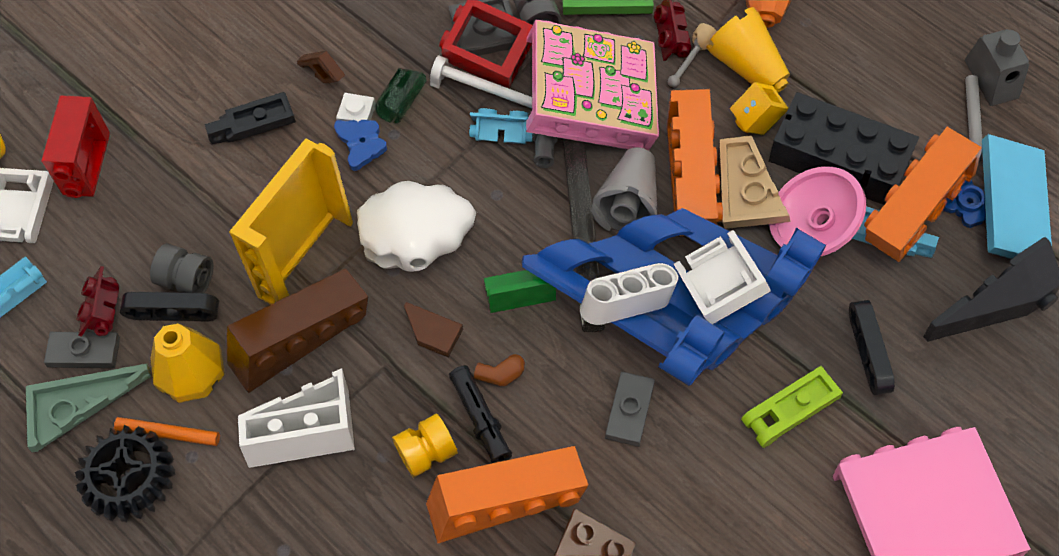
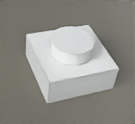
[336,93,376,122]

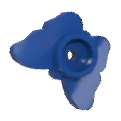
[334,120,387,171]
[943,180,986,228]

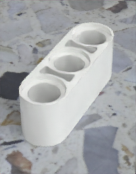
[580,263,678,325]

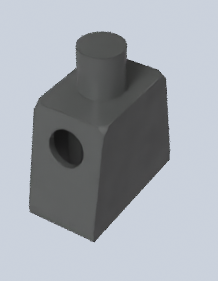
[965,29,1029,106]

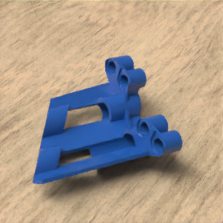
[522,208,826,386]

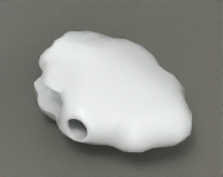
[357,181,476,272]

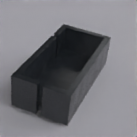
[768,92,919,205]

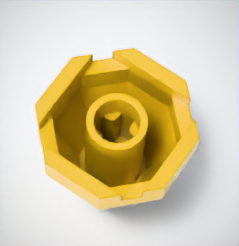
[151,323,225,403]

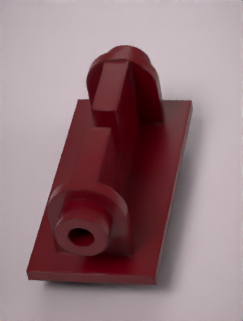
[654,0,692,61]
[76,266,120,337]

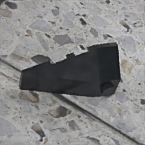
[923,237,1059,342]

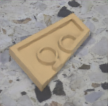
[720,136,791,229]

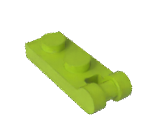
[741,366,843,448]

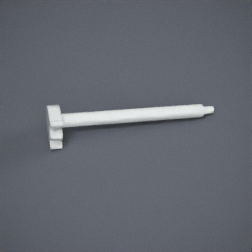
[430,55,532,108]

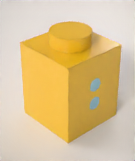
[730,82,789,135]

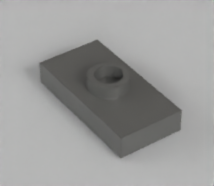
[44,332,120,368]
[605,371,655,447]

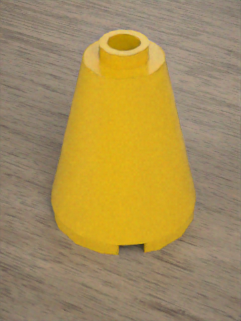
[706,7,790,93]

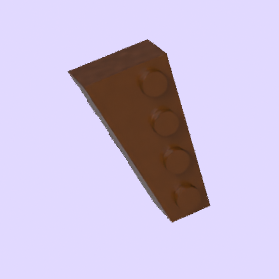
[227,268,368,393]

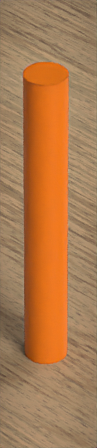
[114,417,220,446]

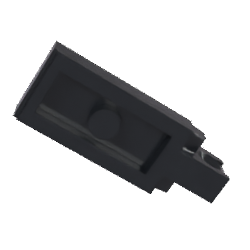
[204,92,296,145]

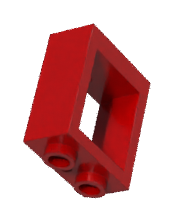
[439,0,533,89]
[41,96,110,198]

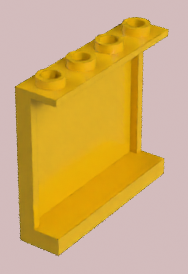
[229,138,353,305]

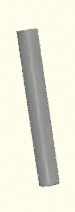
[965,75,983,160]

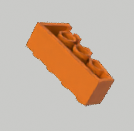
[667,89,723,236]
[864,126,982,262]
[426,446,588,543]

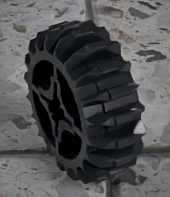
[75,425,176,523]

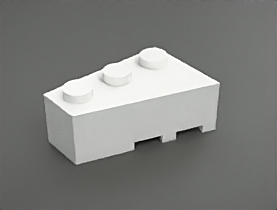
[238,368,355,468]

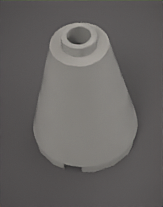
[591,147,657,231]

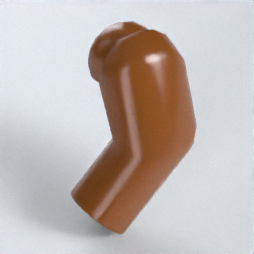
[474,354,525,387]

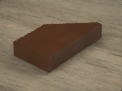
[404,302,463,358]

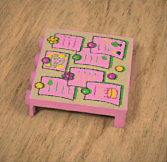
[526,20,659,151]

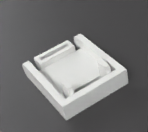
[0,168,54,243]
[674,230,771,324]

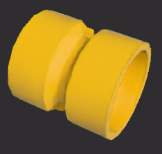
[392,413,458,478]

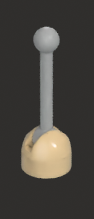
[668,23,717,88]

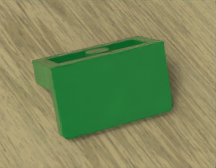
[484,270,556,313]

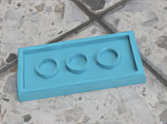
[982,134,1052,259]

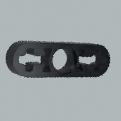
[120,292,220,322]
[849,300,895,395]

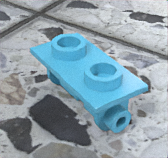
[469,108,533,145]
[0,256,47,318]

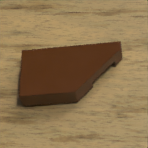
[297,51,345,83]

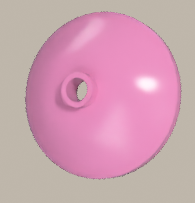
[769,167,866,256]

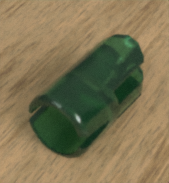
[374,68,427,124]

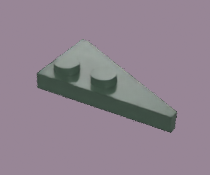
[26,363,151,452]

